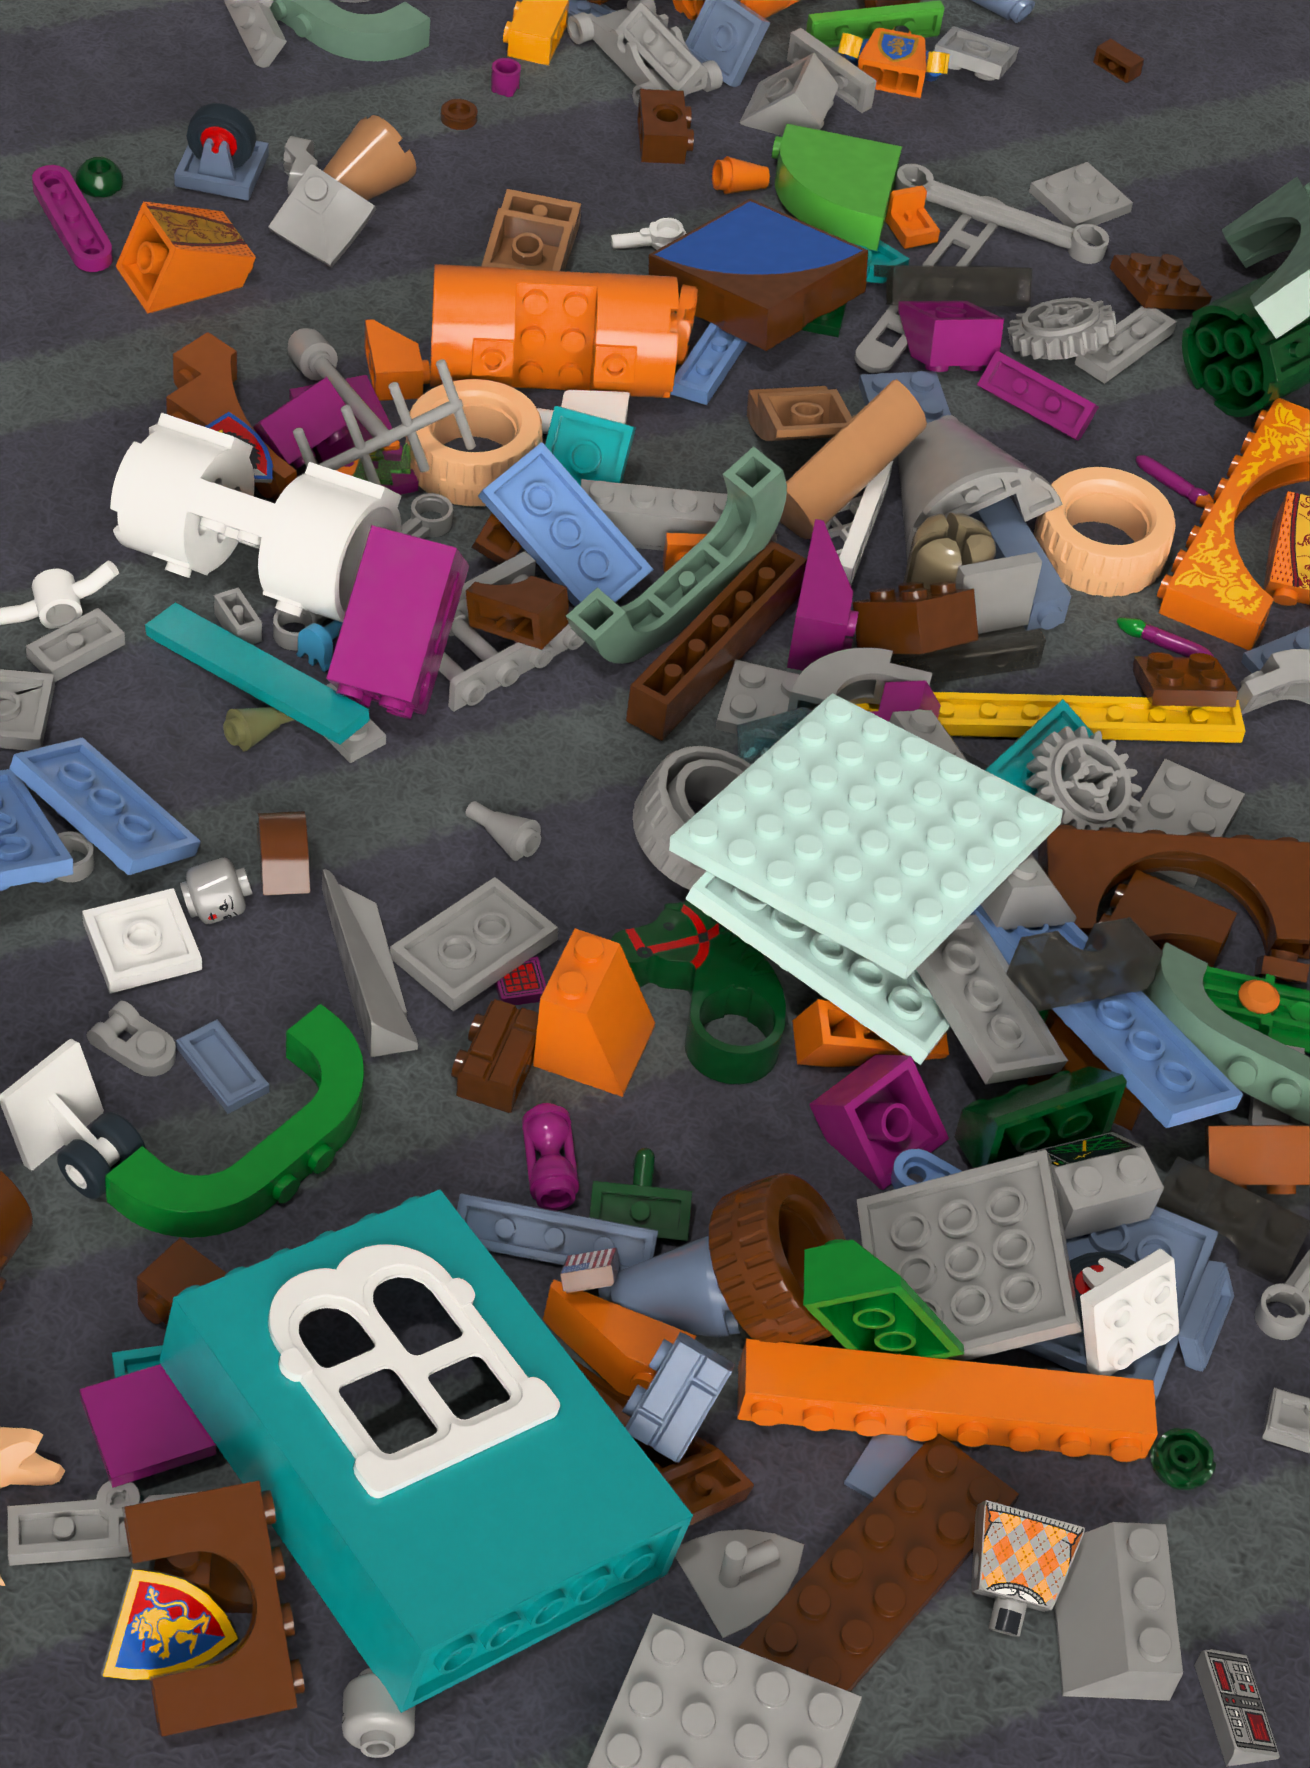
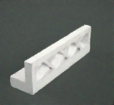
[826,461,893,586]

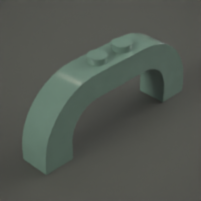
[270,0,430,61]
[566,446,787,664]
[1142,942,1310,1125]

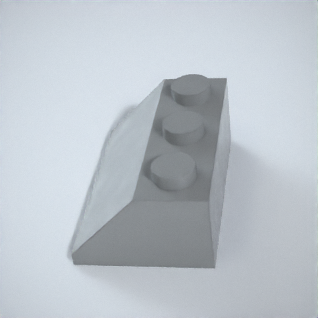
[1054,1522,1183,1701]

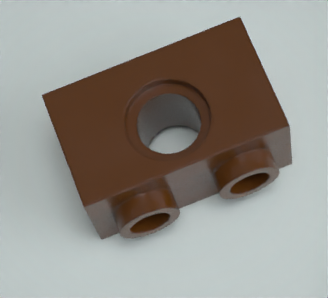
[637,89,694,164]

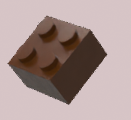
[853,582,979,654]

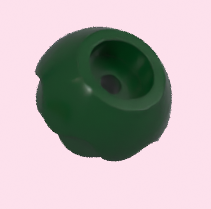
[76,157,123,197]
[1150,1428,1216,1490]

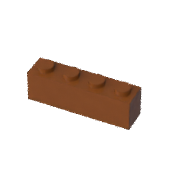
[1205,1125,1310,1194]

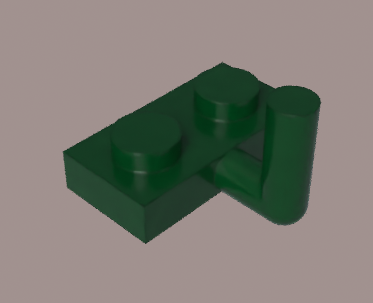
[589,1148,692,1243]

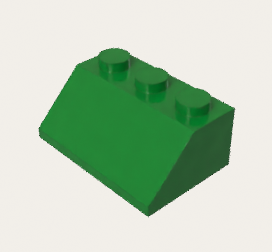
[803,1239,964,1359]

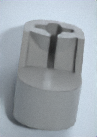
[283,136,318,195]

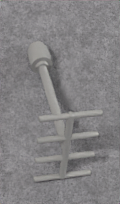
[287,328,476,486]

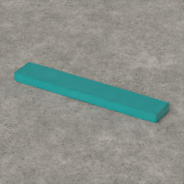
[145,602,370,745]

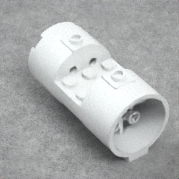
[110,413,402,623]

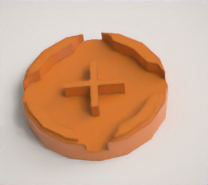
[676,285,698,365]

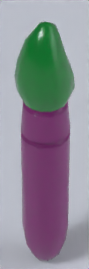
[1117,617,1214,657]

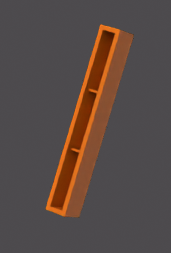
[737,1339,1158,1462]

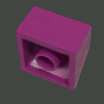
[898,301,1004,372]
[252,377,349,469]
[809,1054,949,1190]

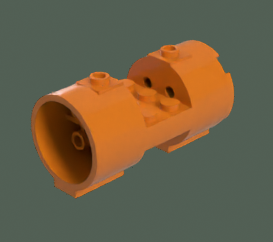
[430,264,679,398]

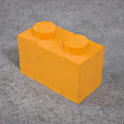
[503,0,569,66]

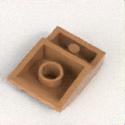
[481,189,581,271]
[747,386,853,441]

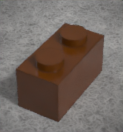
[1093,38,1144,83]

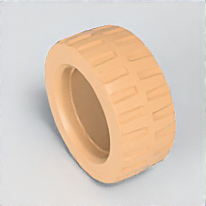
[406,379,543,506]
[1034,467,1176,597]

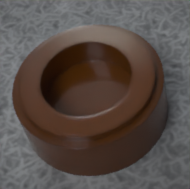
[440,99,478,130]

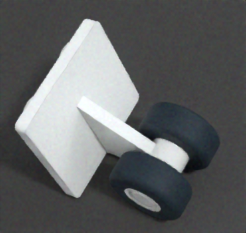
[0,1039,146,1199]

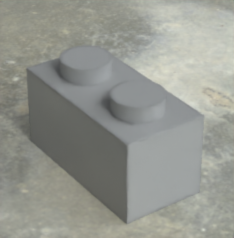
[214,587,262,645]

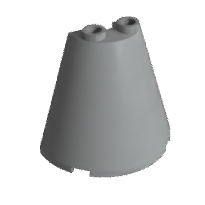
[898,415,1063,563]

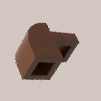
[257,811,310,895]

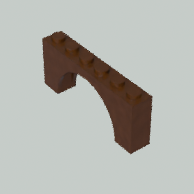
[1038,825,1310,959]
[1027,869,1237,1131]

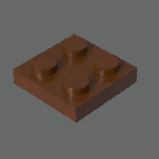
[1109,253,1212,310]
[1133,652,1238,707]

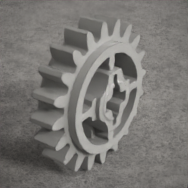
[1008,297,1117,360]
[1026,726,1142,832]

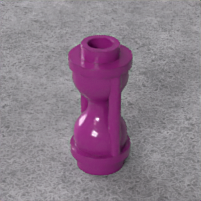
[522,1103,579,1211]

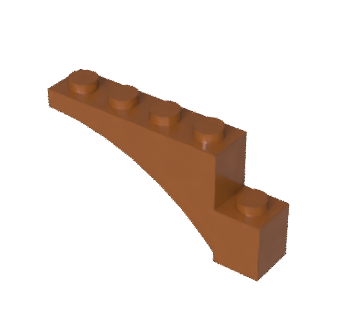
[166,332,297,501]

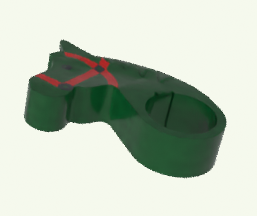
[611,900,786,1084]

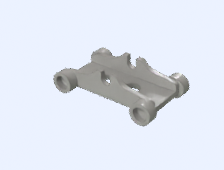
[567,0,723,107]

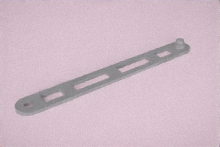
[854,196,1005,373]

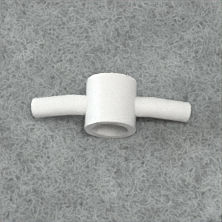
[0,561,119,629]

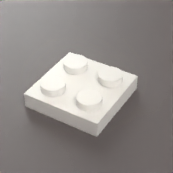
[82,888,202,993]

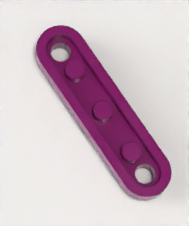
[32,165,113,272]

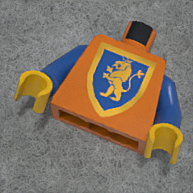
[838,26,950,98]

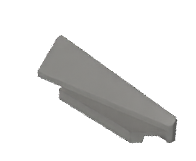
[322,869,418,1057]

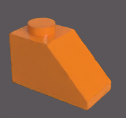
[364,319,430,401]

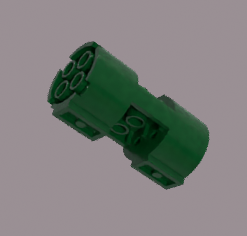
[1182,270,1310,417]

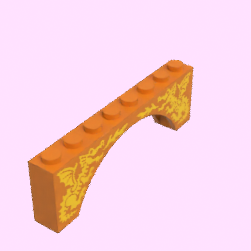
[1157,398,1310,650]

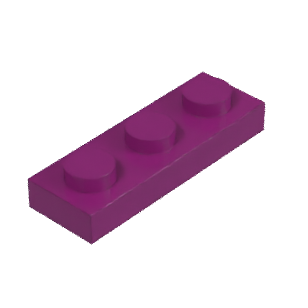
[977,350,1099,441]

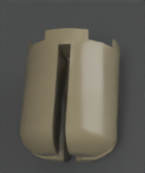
[903,513,997,589]

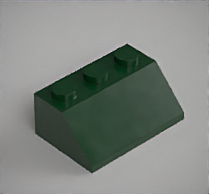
[954,1066,1127,1169]

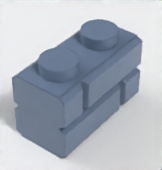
[622,1332,735,1463]

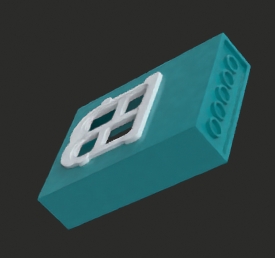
[159,1190,693,1713]

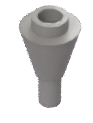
[466,801,541,861]

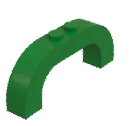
[105,1004,364,1238]

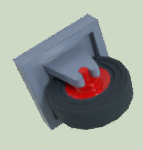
[174,103,269,201]

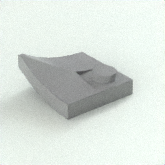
[268,164,377,268]

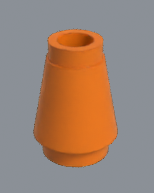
[712,156,770,194]

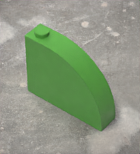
[772,124,902,251]

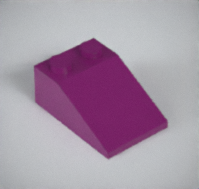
[787,519,859,671]

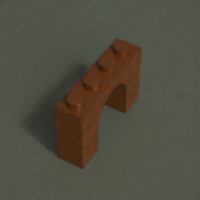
[122,1481,305,1737]

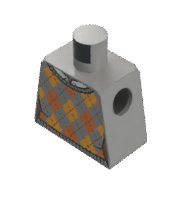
[971,1500,1085,1637]

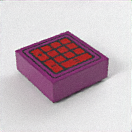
[495,956,546,1005]

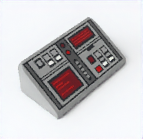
[1194,1649,1280,1767]

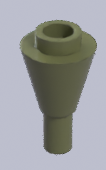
[223,707,295,752]

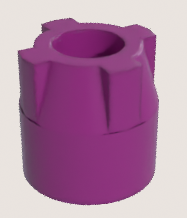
[491,58,521,97]

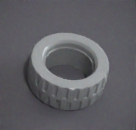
[633,746,751,890]

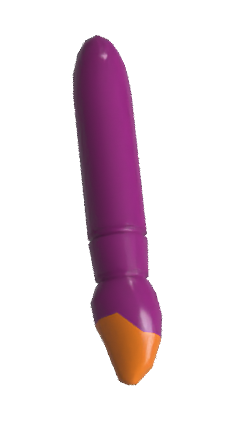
[1135,455,1214,508]

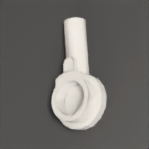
[610,218,687,250]

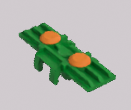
[1203,966,1310,1053]

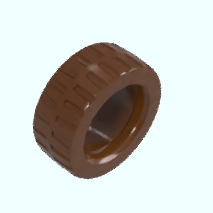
[709,1173,846,1345]

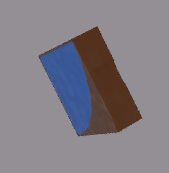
[649,199,868,351]

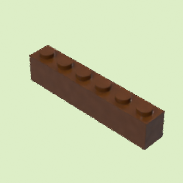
[626,540,807,741]

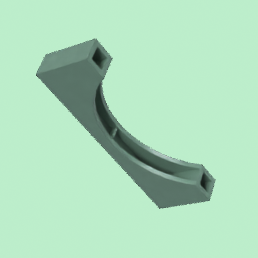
[1222,176,1310,339]

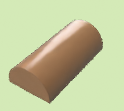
[779,379,927,539]

